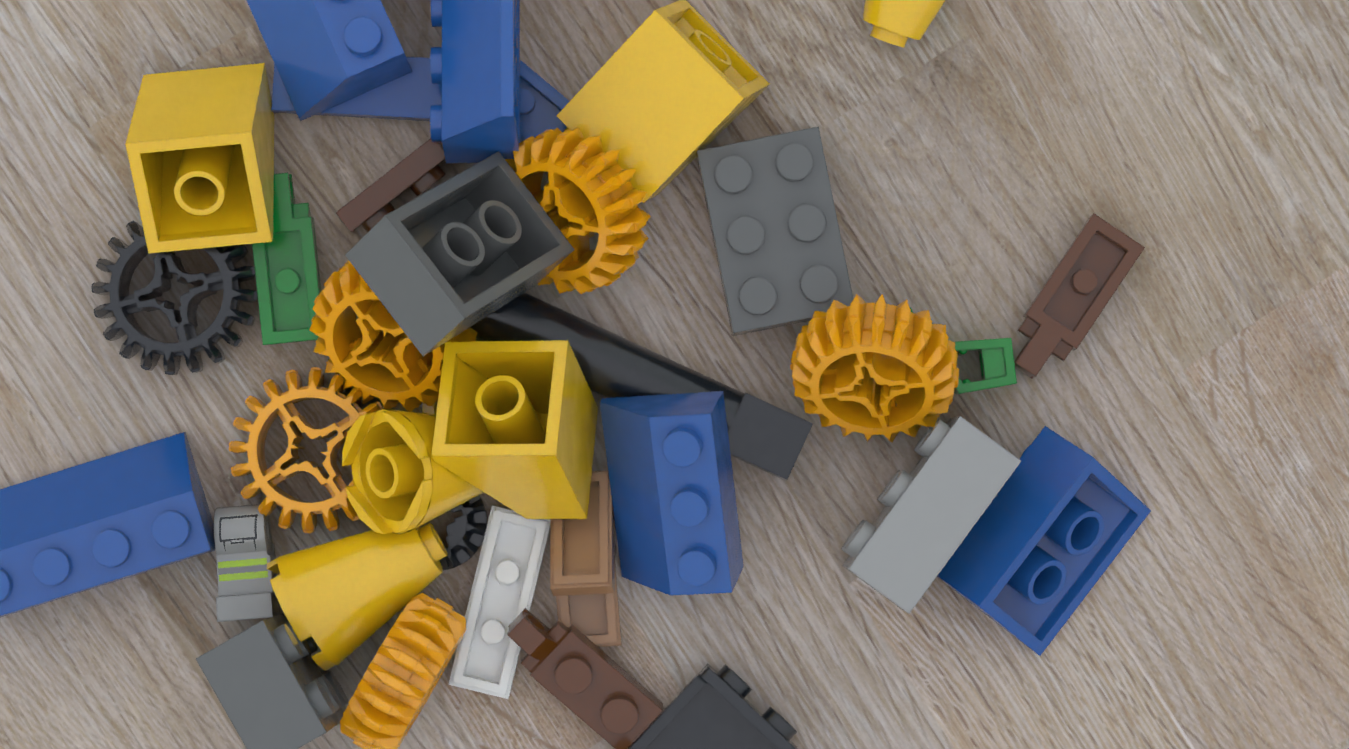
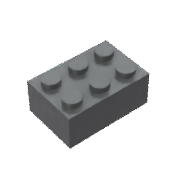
[697,126,853,336]
[345,151,575,356]
[196,613,348,749]

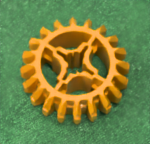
[505,128,651,294]
[309,260,478,412]
[790,294,959,443]
[229,367,384,533]
[340,593,466,749]

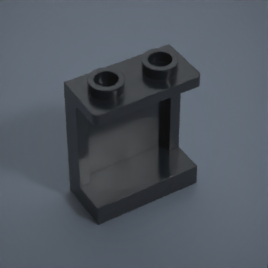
[628,663,798,749]

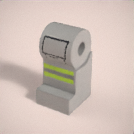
[214,504,280,622]

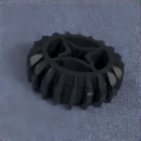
[91,221,258,375]

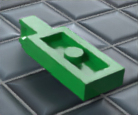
[252,173,321,345]

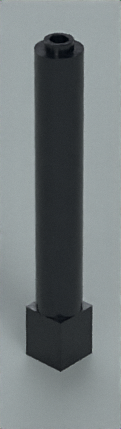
[470,293,813,481]

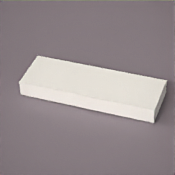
[448,505,551,699]

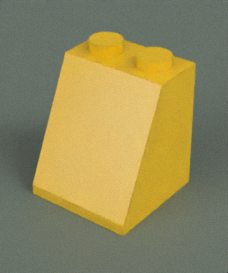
[556,0,770,203]
[125,63,275,254]
[431,340,598,519]

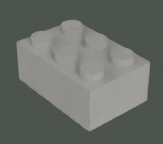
[841,416,1021,614]

